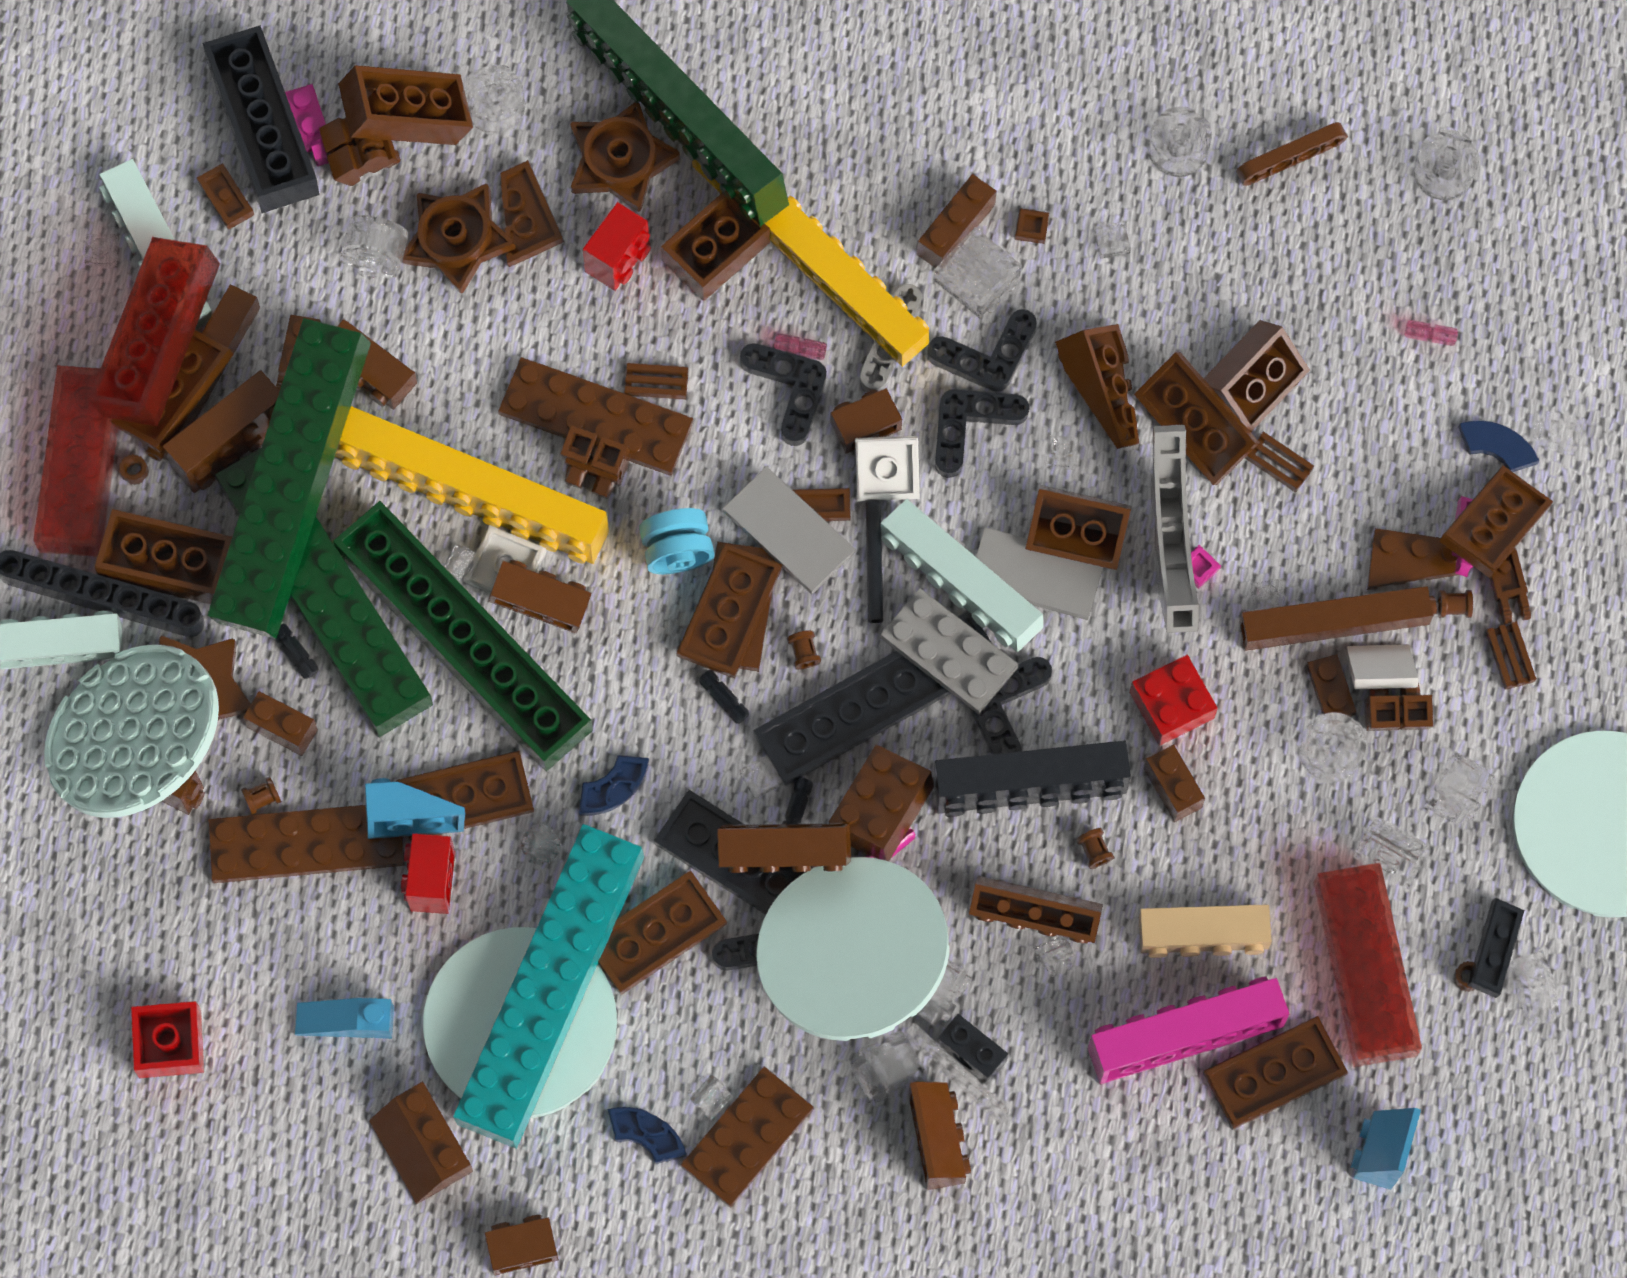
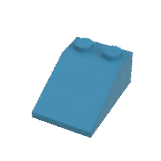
[365,778,465,839]
[1350,1108,1421,1190]

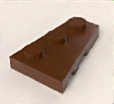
[500,160,565,267]
[1367,528,1459,590]

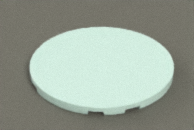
[44,645,219,818]
[1512,731,1627,918]
[757,857,949,1041]
[423,927,617,1118]

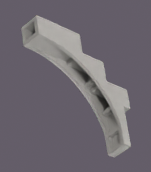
[1151,425,1199,633]

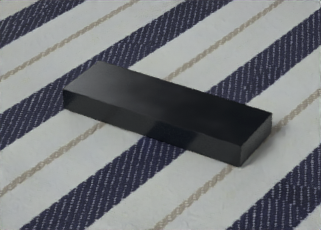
[1467,898,1525,998]

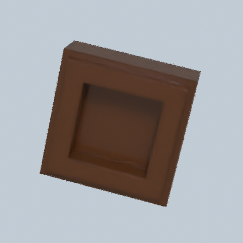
[1015,208,1050,244]

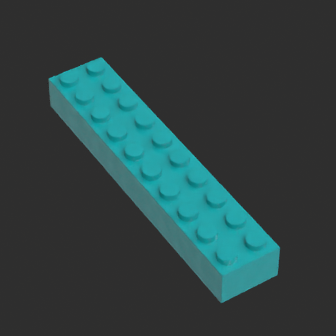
[453,824,645,1149]

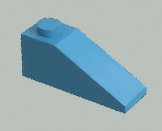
[295,998,394,1039]

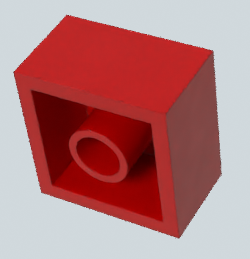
[582,202,651,291]
[1129,654,1218,746]
[401,833,456,914]
[131,1001,204,1079]

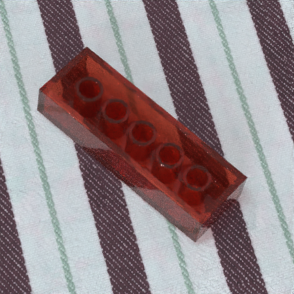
[88,237,220,426]
[33,365,124,557]
[1313,863,1422,1068]

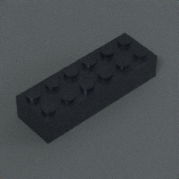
[202,25,320,213]
[933,740,1131,817]

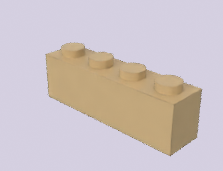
[1138,905,1272,958]

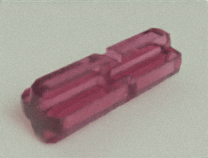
[1404,320,1458,346]
[774,333,827,360]

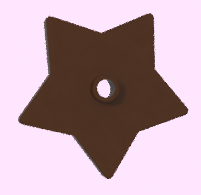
[570,102,680,212]
[400,184,516,293]
[159,636,251,721]

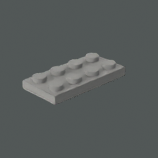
[880,588,1019,714]

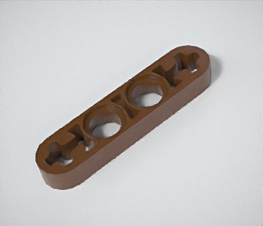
[1236,122,1348,186]

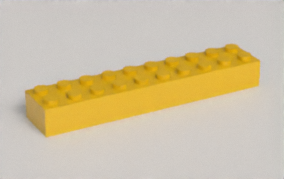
[335,406,609,564]

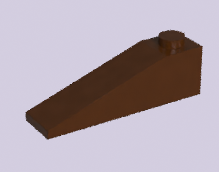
[1055,324,1139,449]

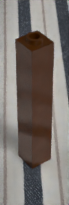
[141,284,260,461]
[1239,586,1437,651]

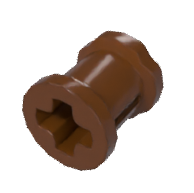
[1438,590,1473,618]
[787,630,821,670]
[241,776,282,815]
[1076,828,1115,869]

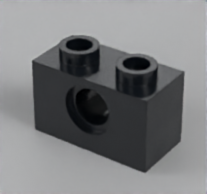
[936,1014,1009,1086]

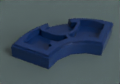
[1458,421,1540,472]
[579,755,649,816]
[607,1107,687,1164]

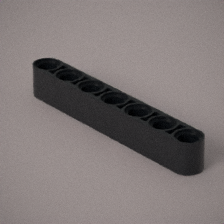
[0,550,205,637]

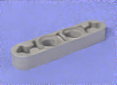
[860,284,922,392]

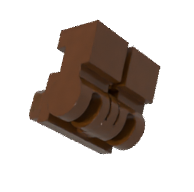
[319,117,401,186]
[560,425,631,499]
[1364,683,1433,731]

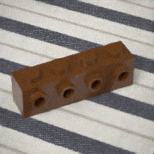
[718,823,851,873]
[969,876,1103,944]

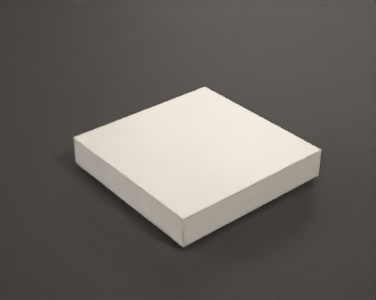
[855,436,920,501]
[463,525,547,593]
[1346,644,1418,689]

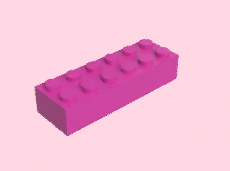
[1087,976,1290,1085]

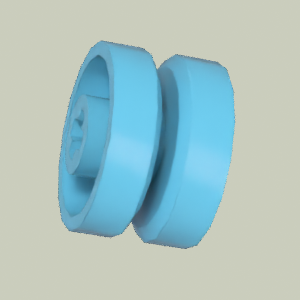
[639,508,714,575]

